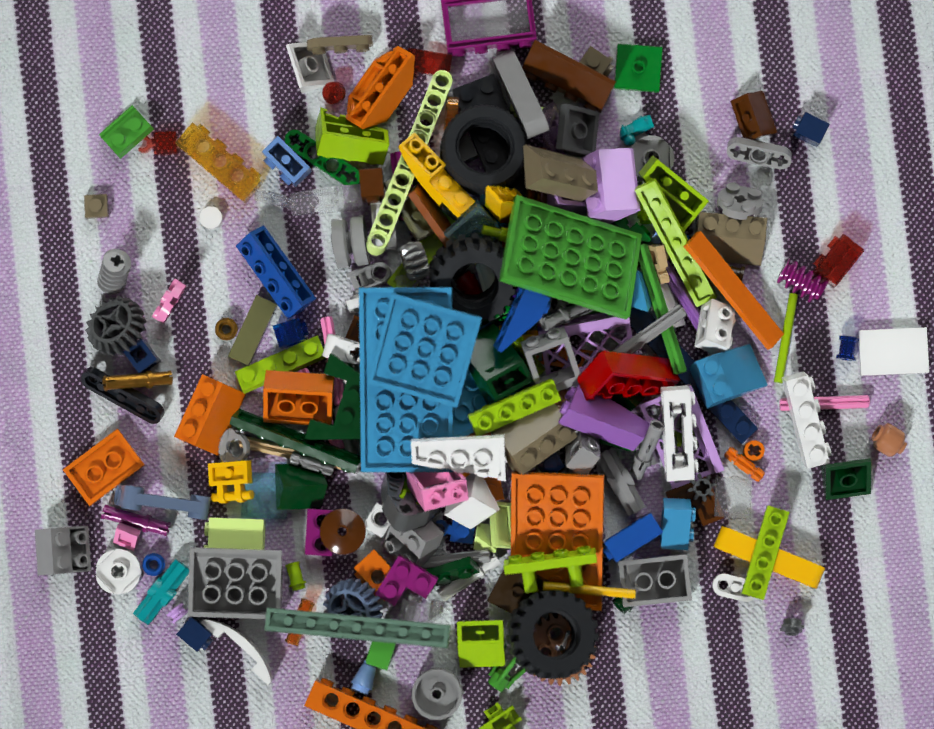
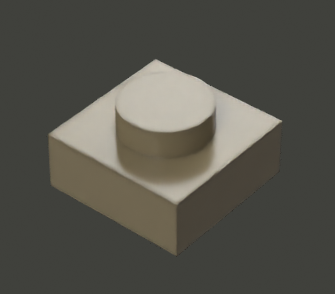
[84,194,109,219]

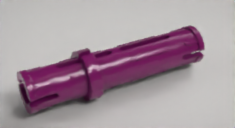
[101,505,171,536]

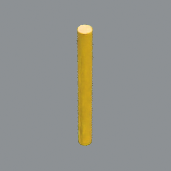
[543,581,636,599]

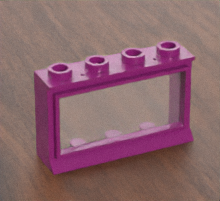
[441,0,537,57]

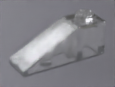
[290,184,363,216]

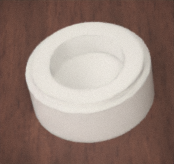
[200,206,223,230]

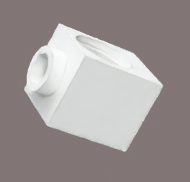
[364,503,390,539]

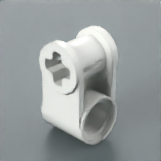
[322,334,360,364]

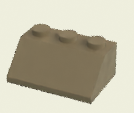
[523,145,598,202]
[695,212,767,266]
[491,404,578,475]

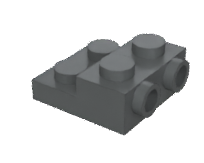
[556,104,600,157]

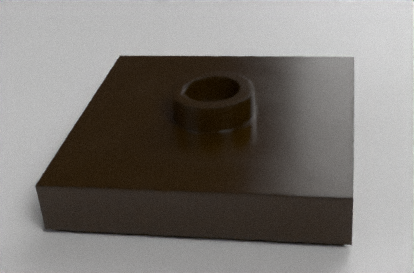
[487,568,549,614]

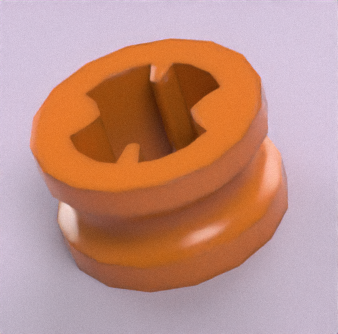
[743,440,765,461]

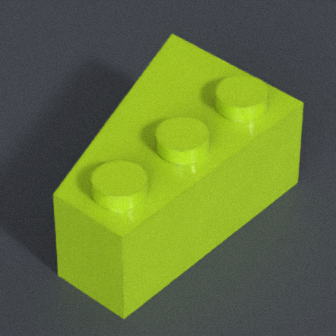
[315,107,389,165]
[639,155,709,231]

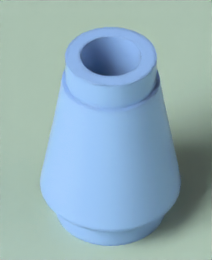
[351,660,376,695]

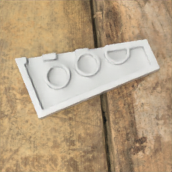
[411,435,506,482]

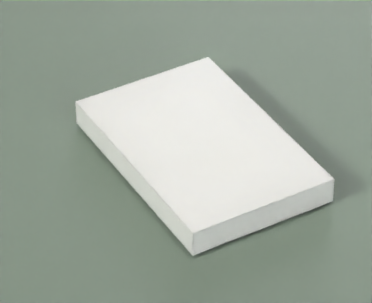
[858,327,929,376]

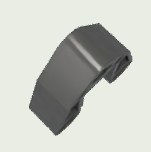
[381,472,447,532]

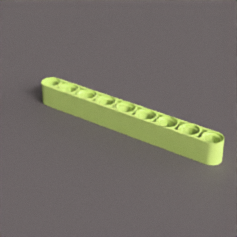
[366,70,453,256]

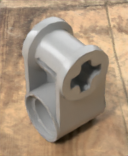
[346,262,392,295]

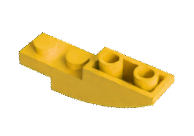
[398,132,476,218]

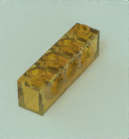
[175,122,263,204]

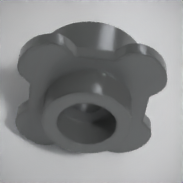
[780,618,804,636]

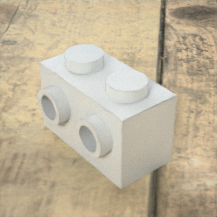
[694,299,736,354]

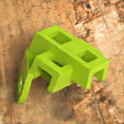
[479,702,522,729]

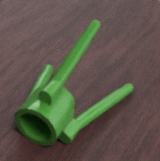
[488,644,526,692]

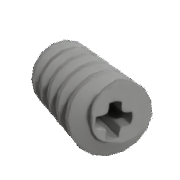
[97,249,131,294]

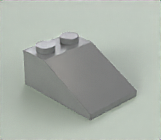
[618,554,692,607]

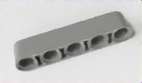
[492,50,549,139]

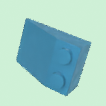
[689,344,768,409]

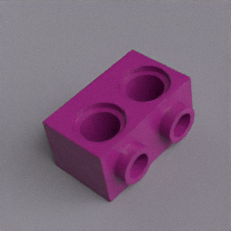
[305,509,334,556]

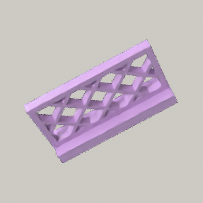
[537,312,635,375]
[639,384,724,489]

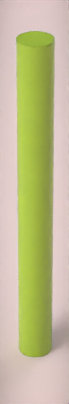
[774,293,798,384]

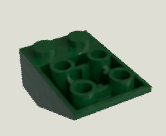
[468,323,534,404]

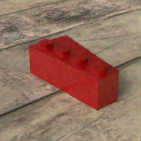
[577,351,680,401]

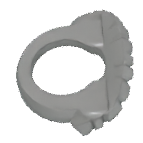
[218,428,250,462]

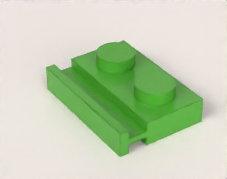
[99,105,154,159]

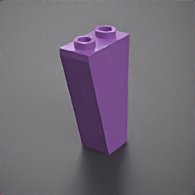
[558,383,650,451]

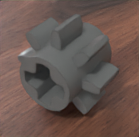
[687,473,716,502]

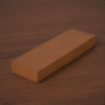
[408,183,459,248]

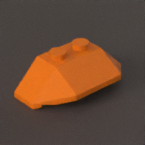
[346,46,415,130]

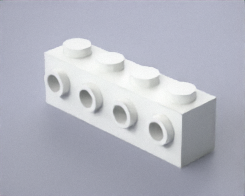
[782,372,831,469]

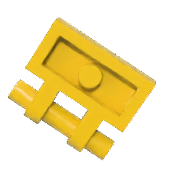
[208,460,254,504]

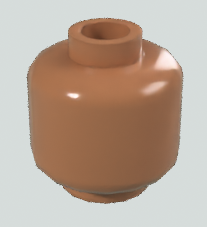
[871,423,907,457]

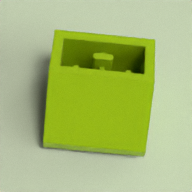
[457,620,505,668]

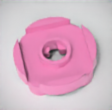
[152,279,186,324]

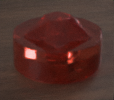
[322,81,346,104]

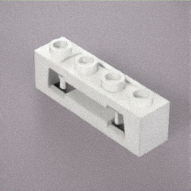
[660,385,698,481]

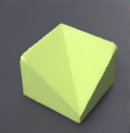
[473,523,497,553]

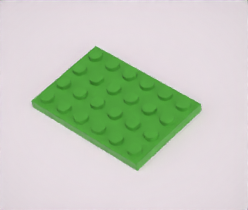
[499,195,642,320]

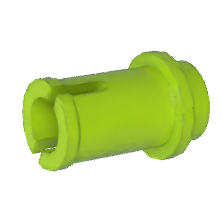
[285,561,307,591]

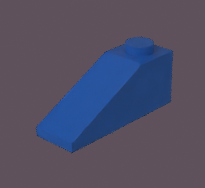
[493,287,551,352]

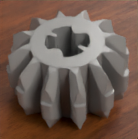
[400,241,430,281]

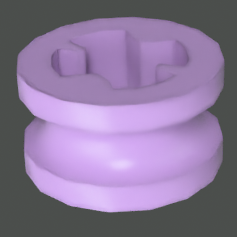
[166,602,188,624]

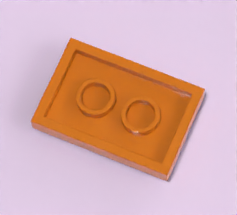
[62,429,145,506]

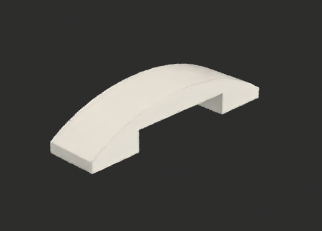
[201,619,273,685]

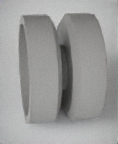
[331,215,370,269]
[412,668,462,720]

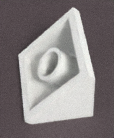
[286,42,335,94]
[445,474,500,529]

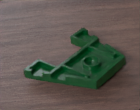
[304,353,361,440]

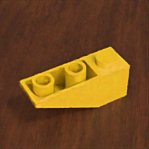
[485,185,522,224]

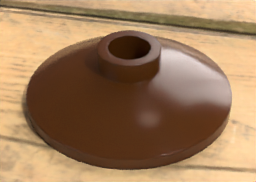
[320,509,366,555]

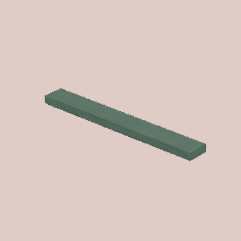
[264,607,451,649]

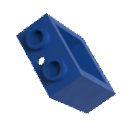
[603,513,663,562]

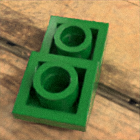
[611,217,651,244]

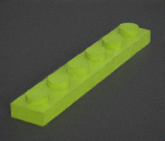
[635,178,717,307]

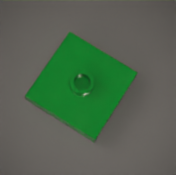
[614,44,663,93]

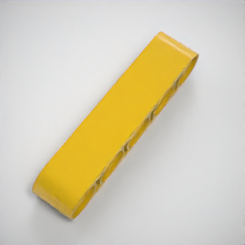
[713,526,825,589]

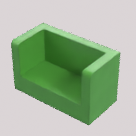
[366,641,396,670]

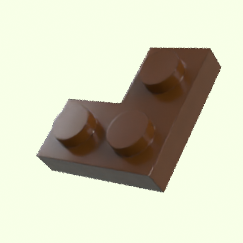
[665,476,724,526]

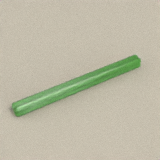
[638,244,687,375]

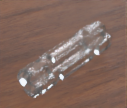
[254,188,299,210]

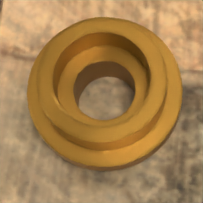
[215,318,238,341]

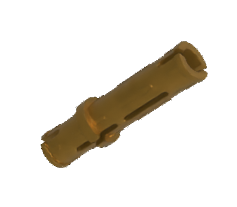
[102,370,173,391]

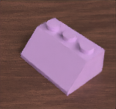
[581,148,641,224]

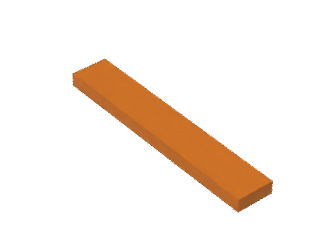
[683,231,784,350]

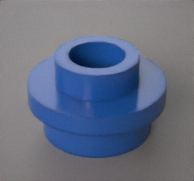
[142,553,165,576]

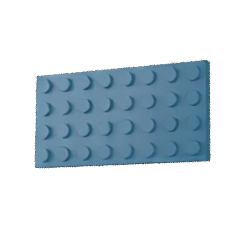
[359,287,453,472]

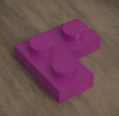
[375,554,439,606]

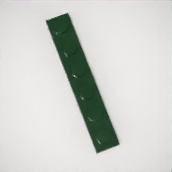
[230,409,361,473]

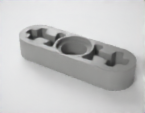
[727,137,792,169]

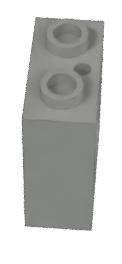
[520,327,580,391]

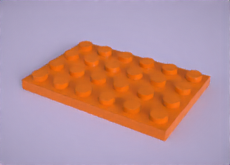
[511,472,604,611]

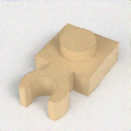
[648,244,670,284]

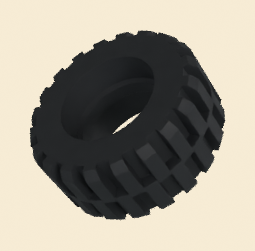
[429,233,518,324]
[506,590,599,679]

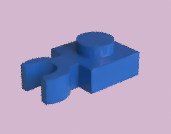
[436,520,475,544]

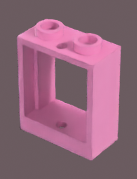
[406,470,469,511]

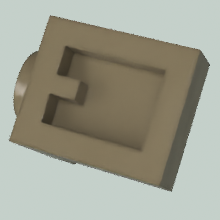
[579,46,614,77]

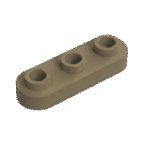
[306,35,373,55]

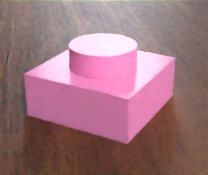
[113,522,141,551]

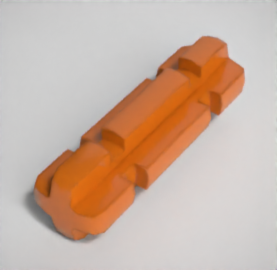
[724,447,765,482]

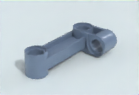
[114,485,211,520]

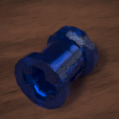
[836,336,859,361]

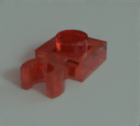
[138,131,178,156]

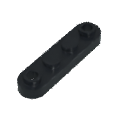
[81,367,165,424]

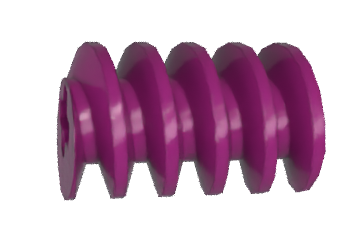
[777,258,829,303]

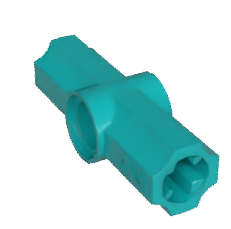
[133,559,189,625]

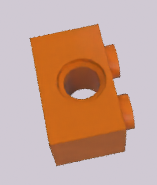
[354,549,391,601]

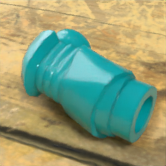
[620,115,654,146]

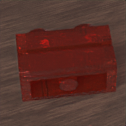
[813,234,864,287]

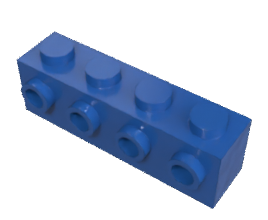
[236,225,316,319]

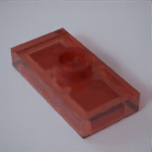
[408,47,453,76]

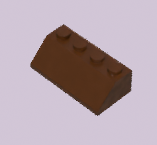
[522,40,616,113]

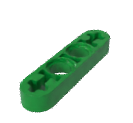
[285,130,360,188]

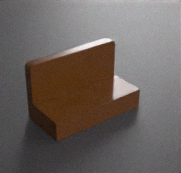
[730,91,777,140]

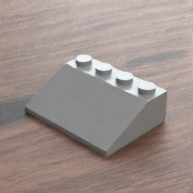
[188,547,283,619]

